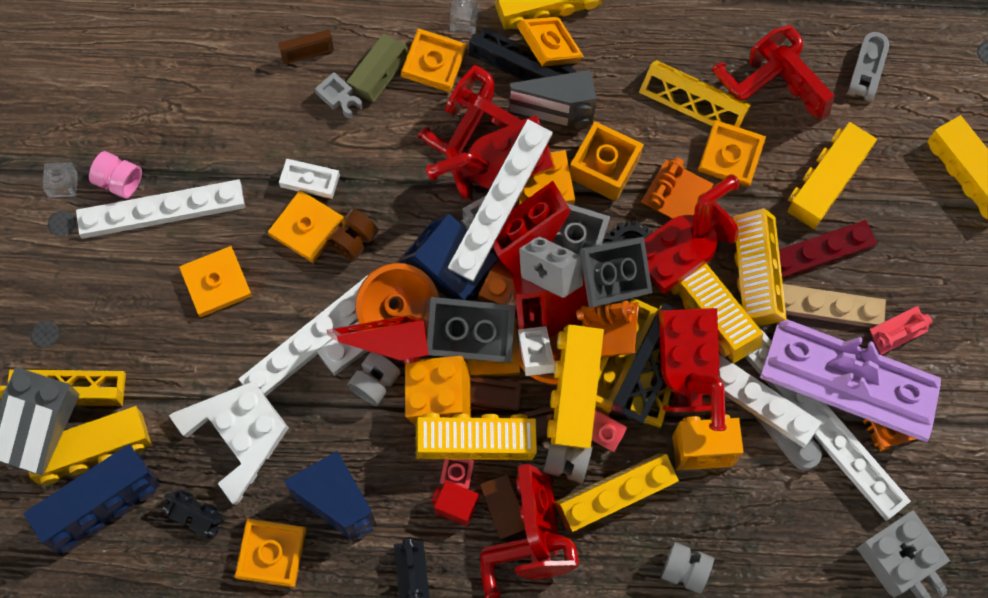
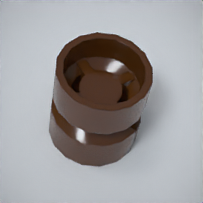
[326,209,379,261]

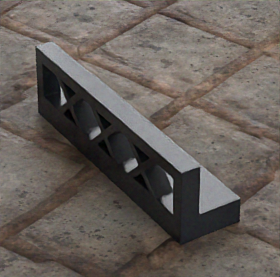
[469,27,577,81]
[611,303,674,425]

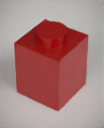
[431,481,479,527]

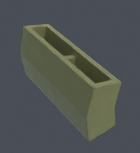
[346,33,409,103]

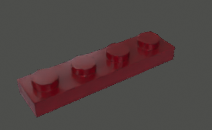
[779,220,878,280]

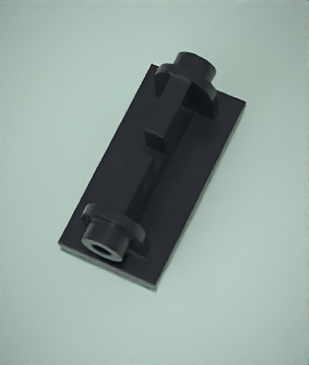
[162,490,227,538]
[394,539,430,598]

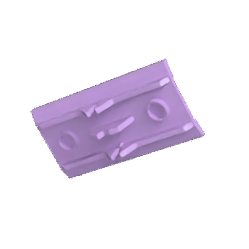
[760,319,941,442]

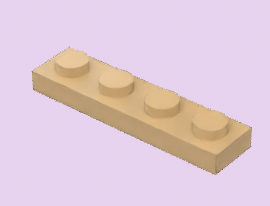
[783,284,886,328]

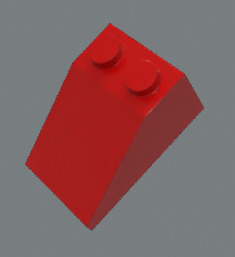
[493,181,571,276]
[326,315,429,363]

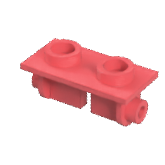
[869,306,932,355]
[592,409,628,452]

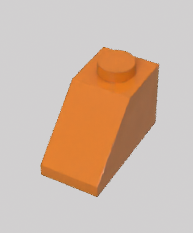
[478,259,514,305]

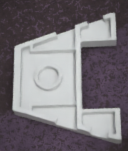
[169,382,289,505]

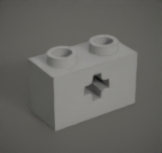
[519,237,583,298]

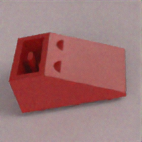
[512,267,597,338]

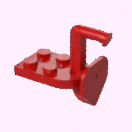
[711,25,835,121]
[417,65,522,156]
[426,115,556,202]
[644,174,740,294]
[659,308,727,431]
[480,464,579,598]

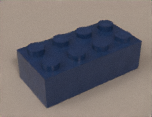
[23,444,160,554]

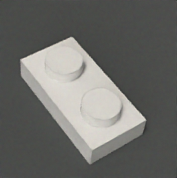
[279,159,340,199]
[317,322,368,376]
[518,326,555,376]

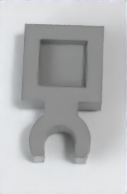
[315,72,363,119]

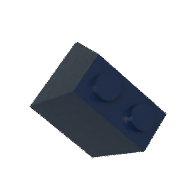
[398,214,498,301]
[284,451,376,540]

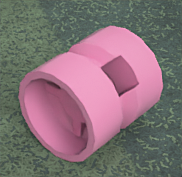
[89,151,142,199]

